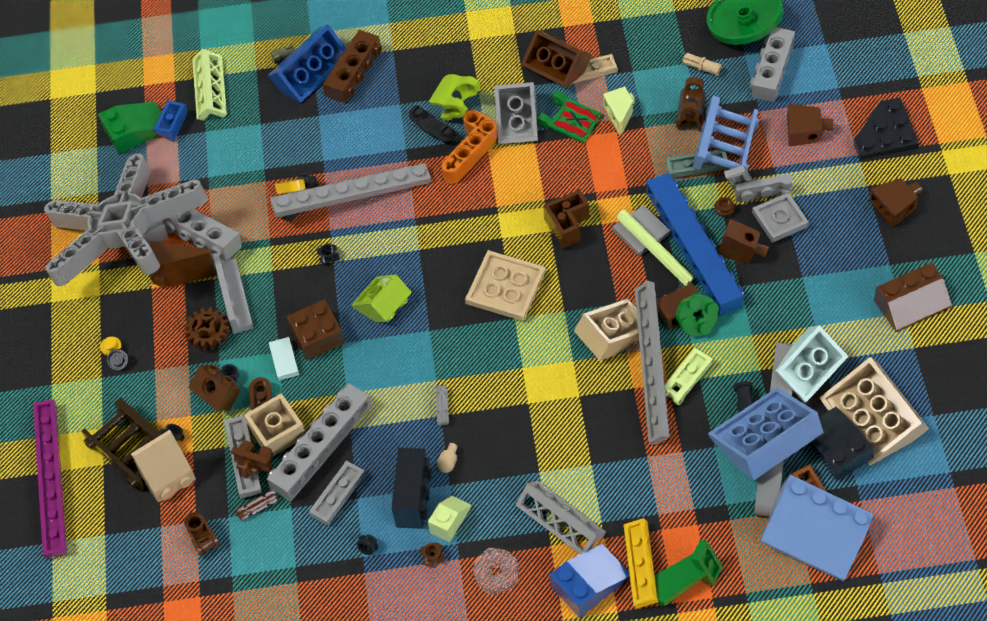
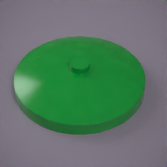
[707,0,784,45]

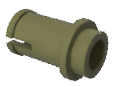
[271,45,295,64]

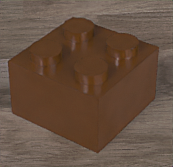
[286,299,345,361]

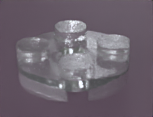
[473,548,519,594]

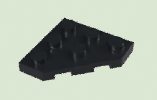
[854,97,919,160]

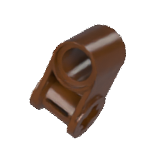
[184,512,220,558]

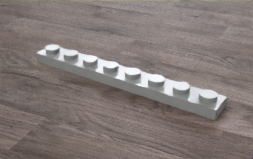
[270,163,431,218]
[635,281,669,445]

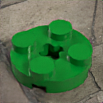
[676,293,719,336]

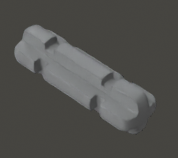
[436,385,449,426]

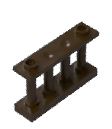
[81,397,162,492]

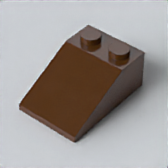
[149,241,217,287]

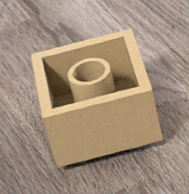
[244,393,306,456]

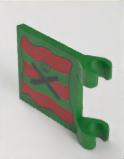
[537,91,602,144]

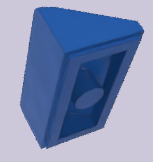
[153,100,188,142]

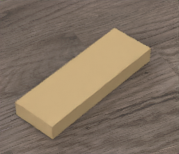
[573,54,618,83]

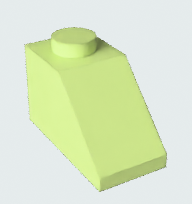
[603,87,635,134]
[428,496,471,543]

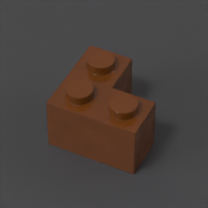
[543,189,590,249]

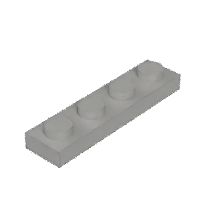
[224,415,262,498]

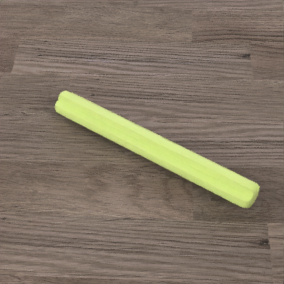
[617,209,694,286]

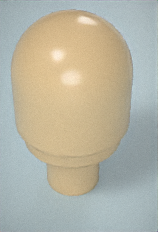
[437,443,458,473]

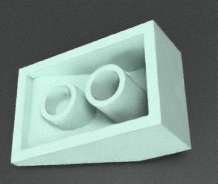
[775,325,848,403]

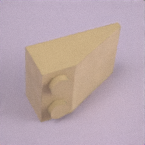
[574,299,639,361]
[131,430,196,503]

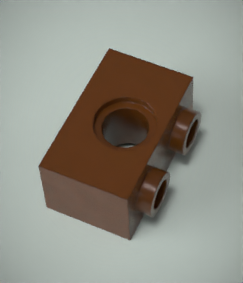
[188,364,241,411]

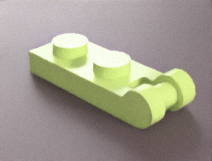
[664,348,713,405]

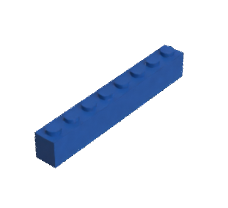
[646,173,745,316]

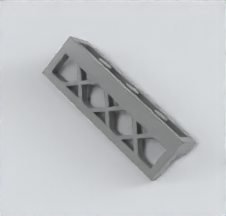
[213,253,254,334]
[516,481,606,554]

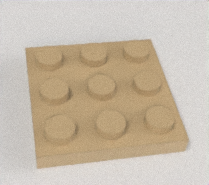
[465,250,546,321]

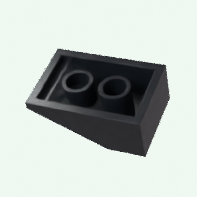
[809,406,874,481]

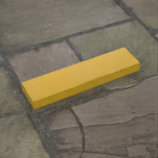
[624,518,658,609]

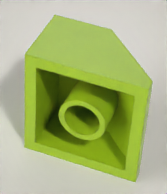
[351,274,412,322]

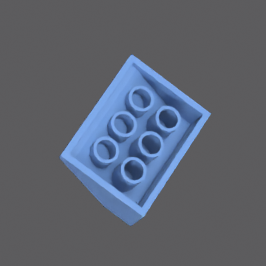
[708,387,824,481]
[760,475,874,582]

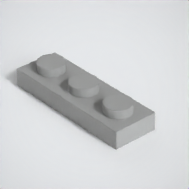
[309,461,366,526]

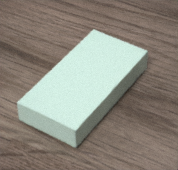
[269,337,299,381]

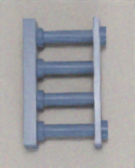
[692,96,759,171]

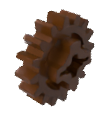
[184,307,230,351]

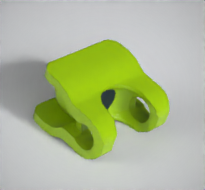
[429,74,481,121]

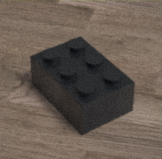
[391,448,432,529]

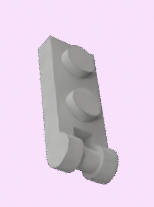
[734,174,792,203]

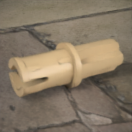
[683,53,722,76]

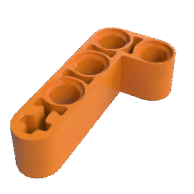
[442,110,498,184]

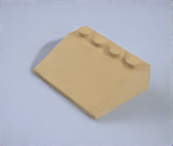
[820,357,929,466]

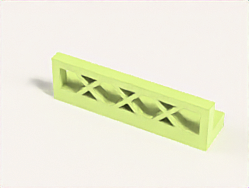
[193,49,227,121]

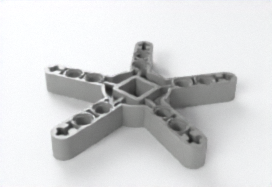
[44,153,208,286]

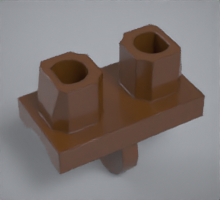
[231,440,273,478]

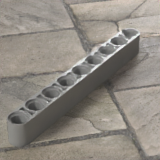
[754,342,793,517]

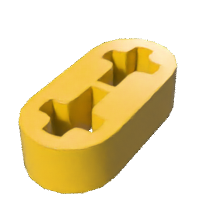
[275,179,306,194]

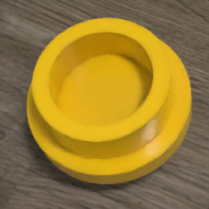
[100,337,122,356]

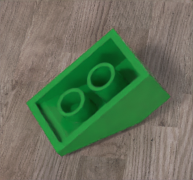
[98,101,162,154]

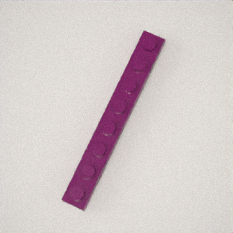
[33,399,67,559]

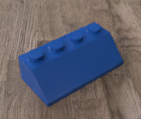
[267,25,346,103]

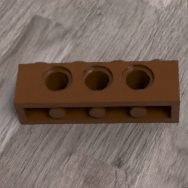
[323,29,382,104]

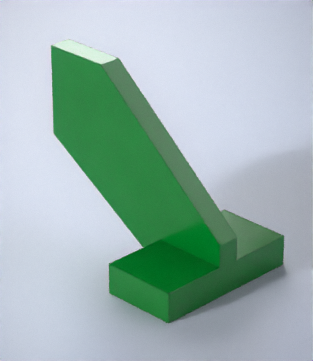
[654,540,723,606]

